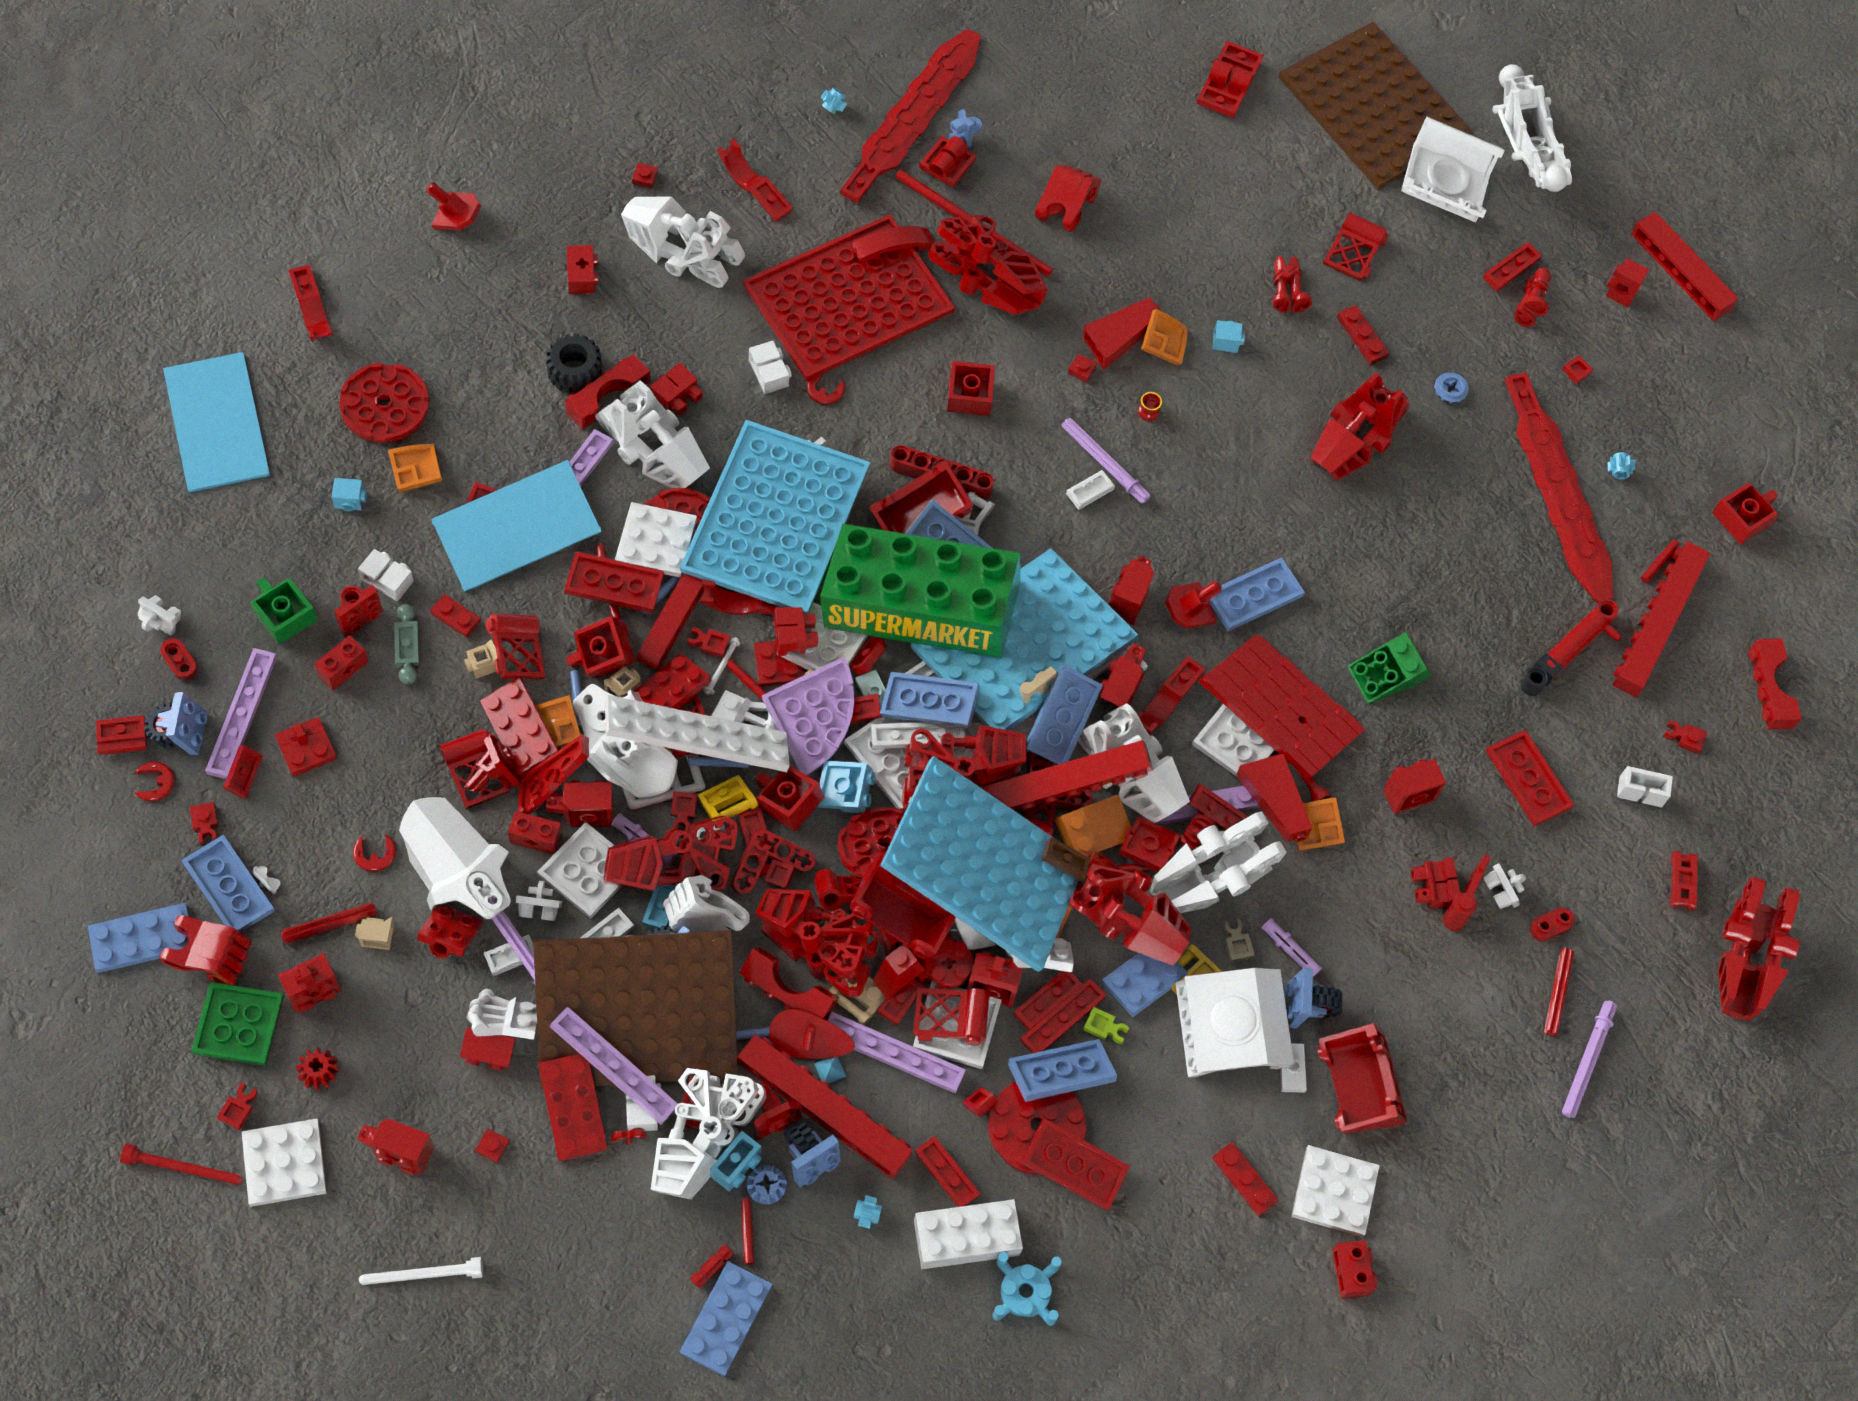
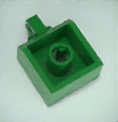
[249,577,317,645]

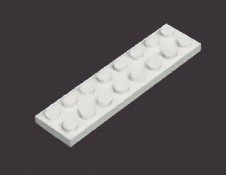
[605,695,790,772]

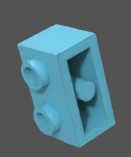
[710,1131,762,1192]

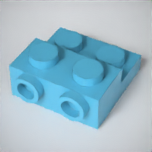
[818,761,876,813]

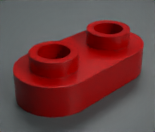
[850,636,886,675]
[160,639,197,681]
[1530,907,1575,941]

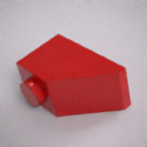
[873,944,925,1000]

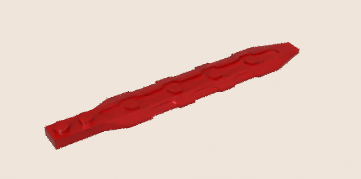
[840,29,981,204]
[1505,372,1613,603]

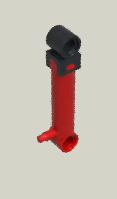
[1520,599,1622,696]

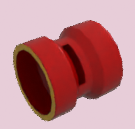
[1138,392,1162,422]

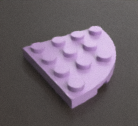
[762,657,854,776]

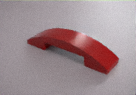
[852,226,935,261]

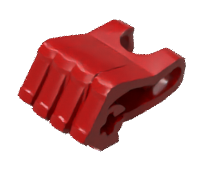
[1035,165,1102,233]
[159,916,252,985]

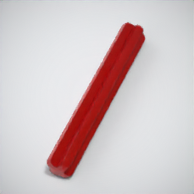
[281,902,377,944]
[1544,948,1574,1037]

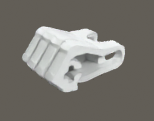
[663,875,750,932]

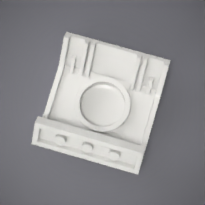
[1401,117,1505,223]
[1176,968,1294,1077]

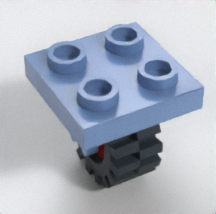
[144,692,207,755]
[1285,967,1343,1029]
[783,1120,841,1188]

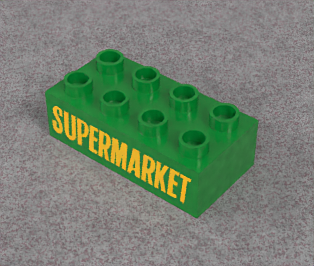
[820,524,1020,658]

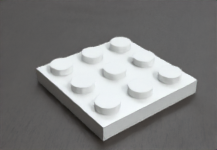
[615,502,697,578]
[777,602,868,671]
[1192,704,1275,777]
[537,822,622,919]
[913,980,1001,1069]
[241,1119,327,1207]
[1291,1145,1379,1237]

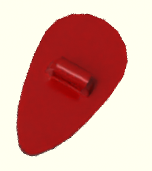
[769,1009,855,1059]

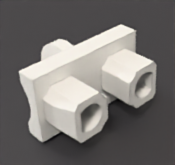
[138,595,181,636]
[1484,864,1526,909]
[516,881,562,921]

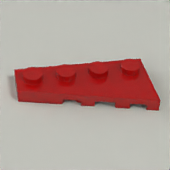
[518,734,589,815]

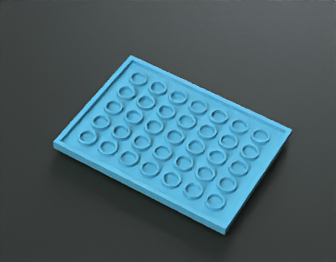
[680,420,870,613]
[911,548,1138,730]
[880,756,1078,972]

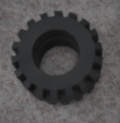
[546,334,602,394]

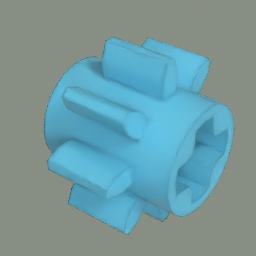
[821,87,847,114]
[1608,452,1635,479]
[853,1195,882,1229]

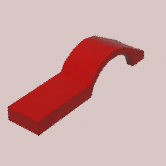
[717,138,793,222]
[288,265,333,341]
[700,580,780,615]
[1137,656,1206,735]

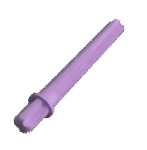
[1062,418,1150,504]
[489,899,535,985]
[1562,1000,1617,1118]

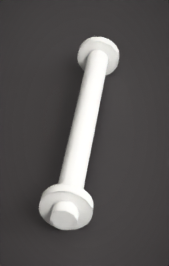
[703,637,741,695]

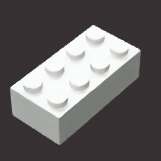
[914,1199,1023,1269]

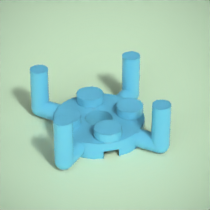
[993,1252,1062,1326]

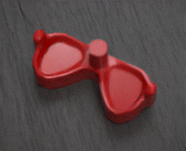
[611,1129,646,1145]

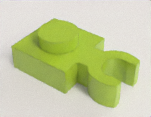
[1083,1007,1129,1044]

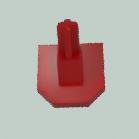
[426,182,481,231]
[1165,581,1222,629]
[466,733,521,793]
[754,1083,802,1140]

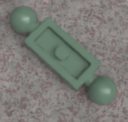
[394,604,420,684]

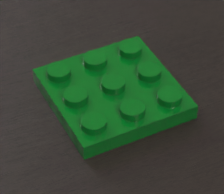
[191,982,284,1066]

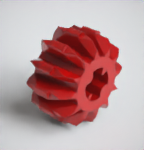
[1179,812,1215,851]
[296,1047,340,1091]

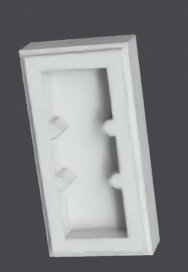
[1066,470,1115,510]
[484,935,534,976]
[1280,1043,1307,1093]

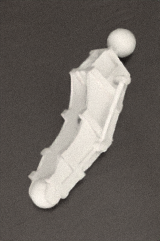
[1493,64,1572,192]

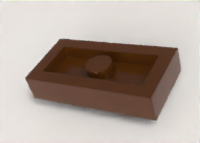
[1041,837,1091,881]

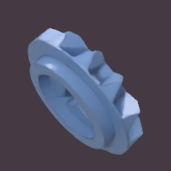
[1434,373,1469,404]
[747,1164,787,1205]

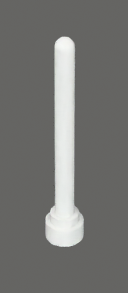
[359,1257,483,1285]

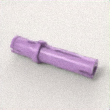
[611,813,677,866]
[1261,918,1323,978]

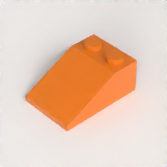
[1054,795,1132,857]

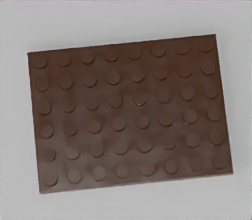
[1278,22,1473,190]
[533,930,738,1089]

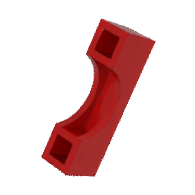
[565,354,651,430]
[1749,638,1802,729]
[739,947,840,1020]

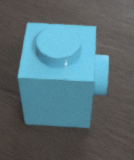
[1212,320,1245,353]
[331,478,367,511]

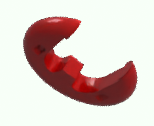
[806,373,845,405]
[134,762,175,801]
[353,834,396,872]

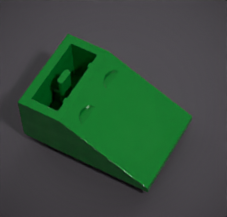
[1347,632,1432,704]

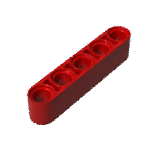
[890,445,994,500]
[636,573,705,671]

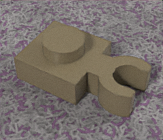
[1223,919,1255,963]

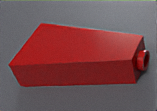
[1082,297,1161,370]
[1237,754,1312,843]

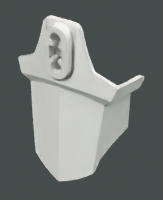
[573,684,678,798]
[399,797,511,919]

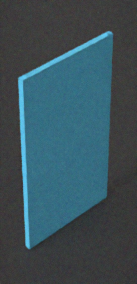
[163,352,270,493]
[431,460,601,592]

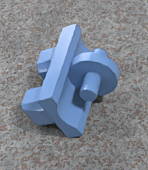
[949,109,982,148]

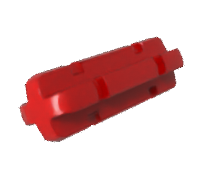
[690,1245,734,1288]

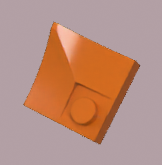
[1141,309,1188,366]
[388,444,443,493]
[536,695,581,747]
[1297,797,1345,851]

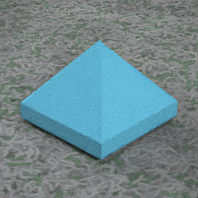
[814,1057,846,1084]

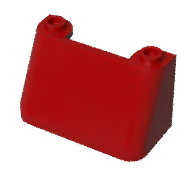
[869,460,974,534]
[850,854,956,959]
[1317,1023,1407,1134]

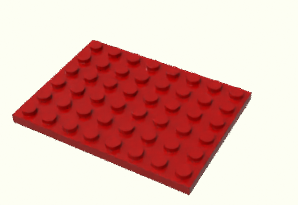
[743,214,955,381]

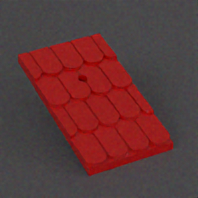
[1198,634,1365,779]

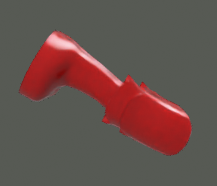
[1272,256,1312,313]
[1514,268,1551,327]

